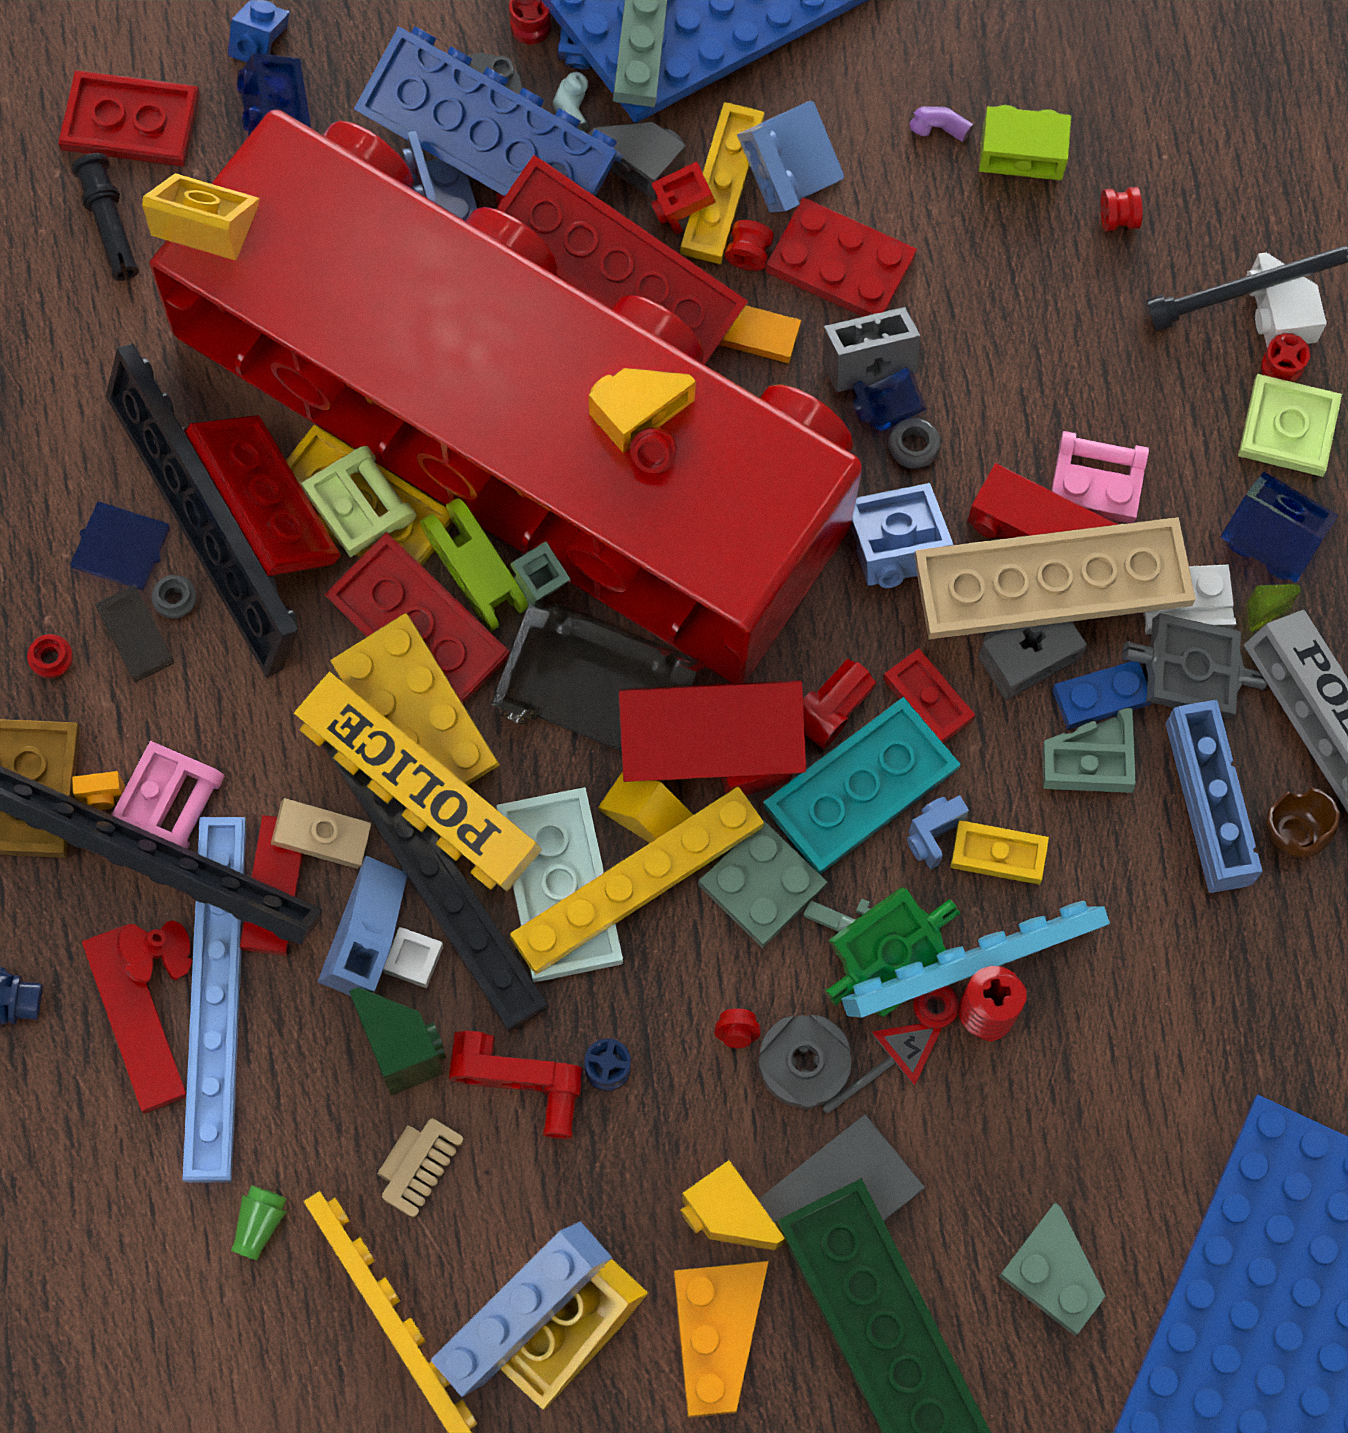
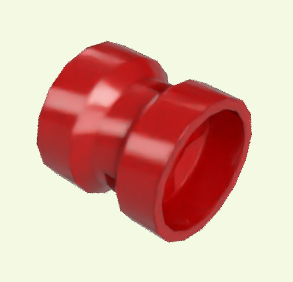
[509,0,551,44]

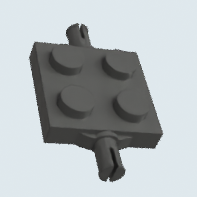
[1121,613,1267,719]

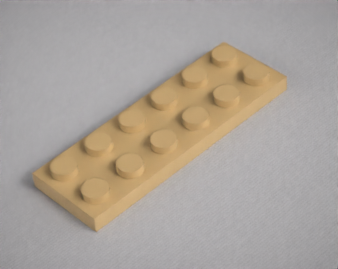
[914,517,1196,639]

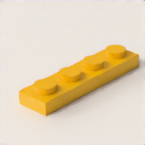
[680,102,764,264]

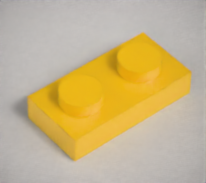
[950,820,1049,885]

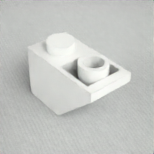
[1247,253,1327,348]

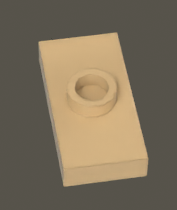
[271,798,371,869]

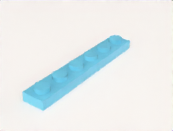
[841,901,1110,1017]

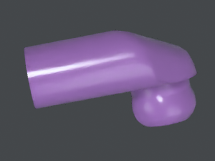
[909,106,974,142]

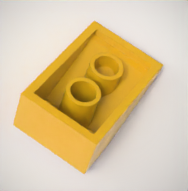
[500,1259,648,1410]

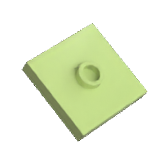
[1238,374,1342,477]

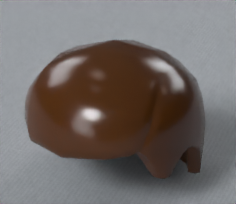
[1265,787,1340,857]

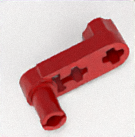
[448,1030,583,1139]

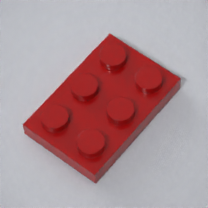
[765,197,917,317]

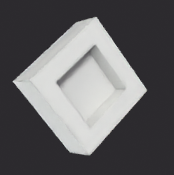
[383,927,443,989]

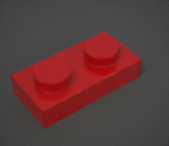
[883,648,975,743]

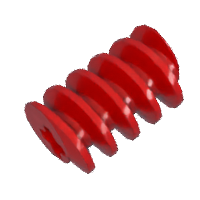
[958,966,1027,1042]

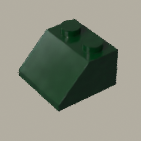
[349,987,447,1096]

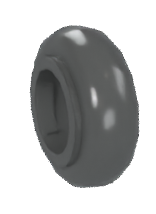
[888,418,941,469]

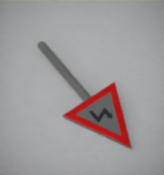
[823,1023,942,1113]

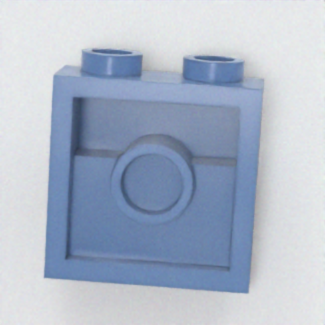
[851,483,953,588]

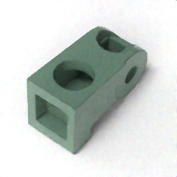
[510,542,570,607]

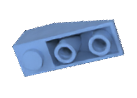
[318,856,407,996]

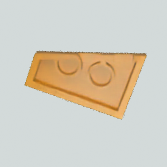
[674,1261,769,1418]

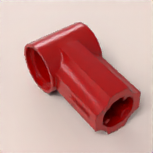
[803,658,876,750]

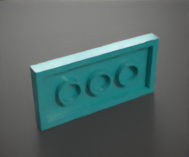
[763,697,961,875]

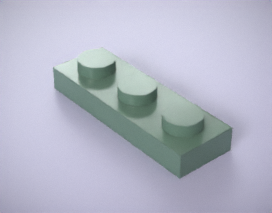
[613,0,667,107]

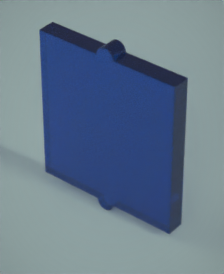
[70,501,170,591]

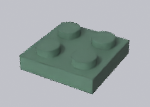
[698,820,827,949]

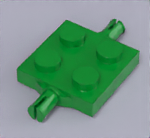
[825,887,960,1017]

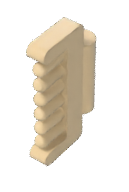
[377,1119,463,1218]

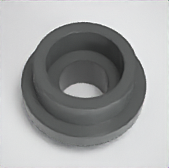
[151,575,197,619]

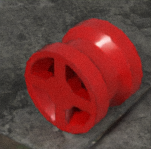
[1100,187,1143,232]
[725,220,774,271]
[1261,333,1310,383]

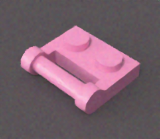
[1051,431,1149,523]
[112,741,225,849]

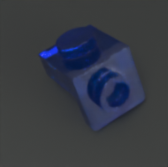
[853,368,927,431]

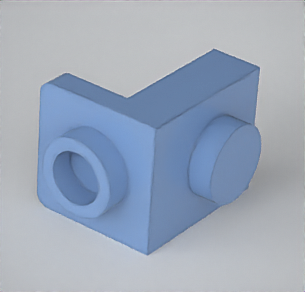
[907,795,969,870]

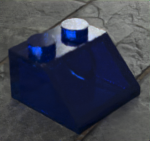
[1220,471,1339,583]

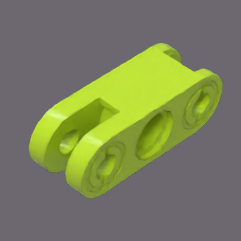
[420,497,529,632]

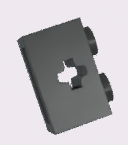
[822,307,921,392]
[978,621,1087,701]

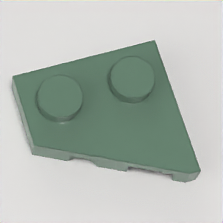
[1042,708,1136,793]
[999,1203,1106,1336]

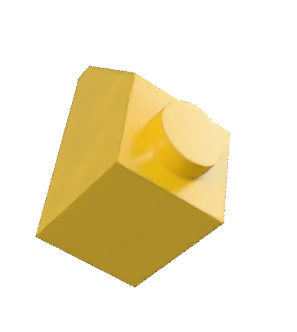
[588,368,696,453]
[680,1161,785,1251]

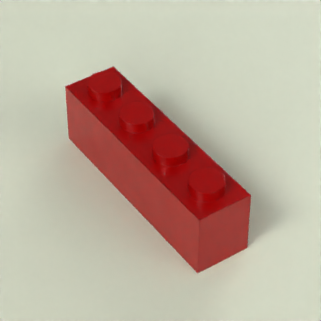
[967,463,1118,539]

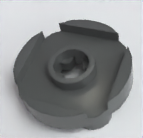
[758,1014,851,1110]

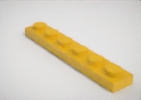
[510,786,764,976]
[304,1191,477,1433]

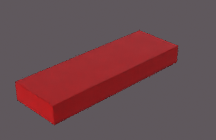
[240,815,304,956]

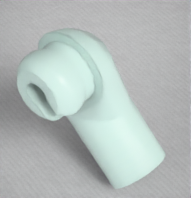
[553,72,588,132]

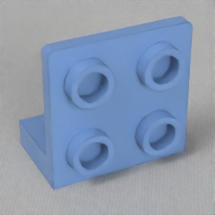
[737,101,844,213]
[402,131,477,221]

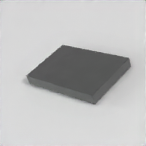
[758,1114,925,1229]

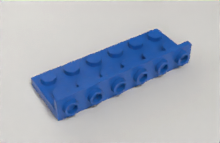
[354,26,623,196]

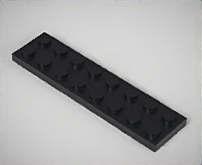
[106,343,298,678]

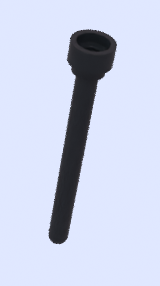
[1147,246,1348,332]

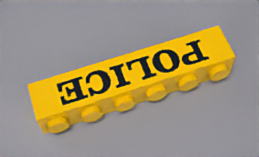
[294,671,542,892]

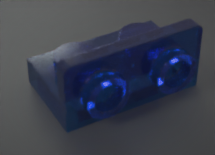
[237,53,311,136]

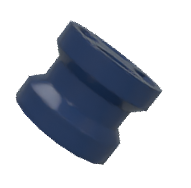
[585,1039,631,1091]

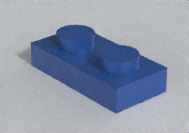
[1052,661,1151,730]

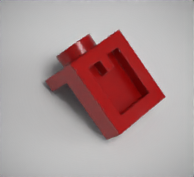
[651,161,716,235]

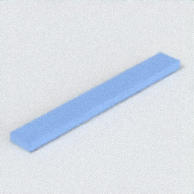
[183,817,247,1183]

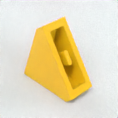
[598,772,693,843]

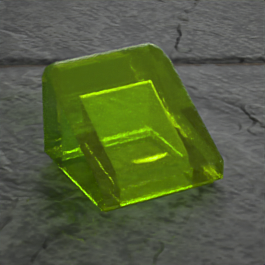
[1247,584,1301,631]

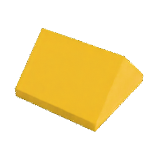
[142,173,260,261]

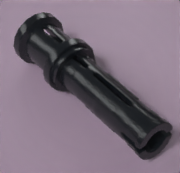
[71,153,139,281]

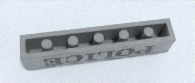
[1244,610,1348,812]

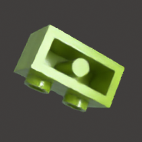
[979,105,1071,180]

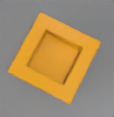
[72,771,125,811]

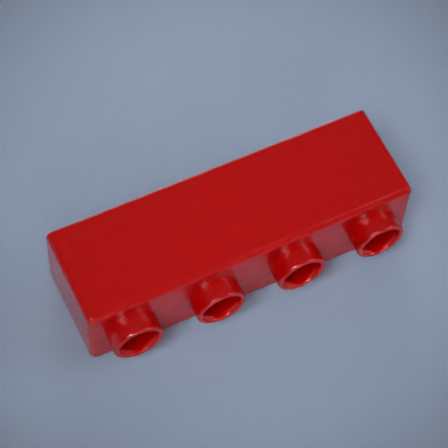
[149,110,862,683]

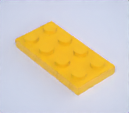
[330,613,500,786]

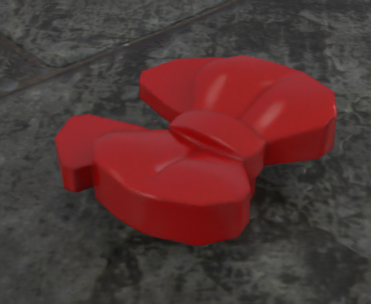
[116,920,193,984]

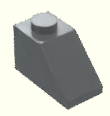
[588,122,686,200]

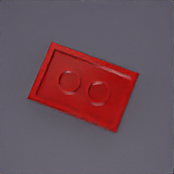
[58,70,200,167]

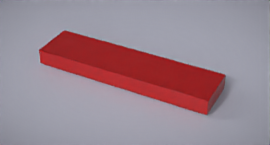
[81,925,187,1114]

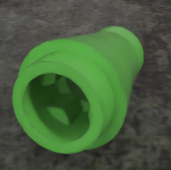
[231,1185,287,1260]

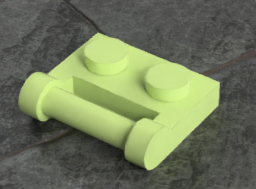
[301,446,417,557]

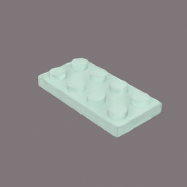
[496,787,623,983]

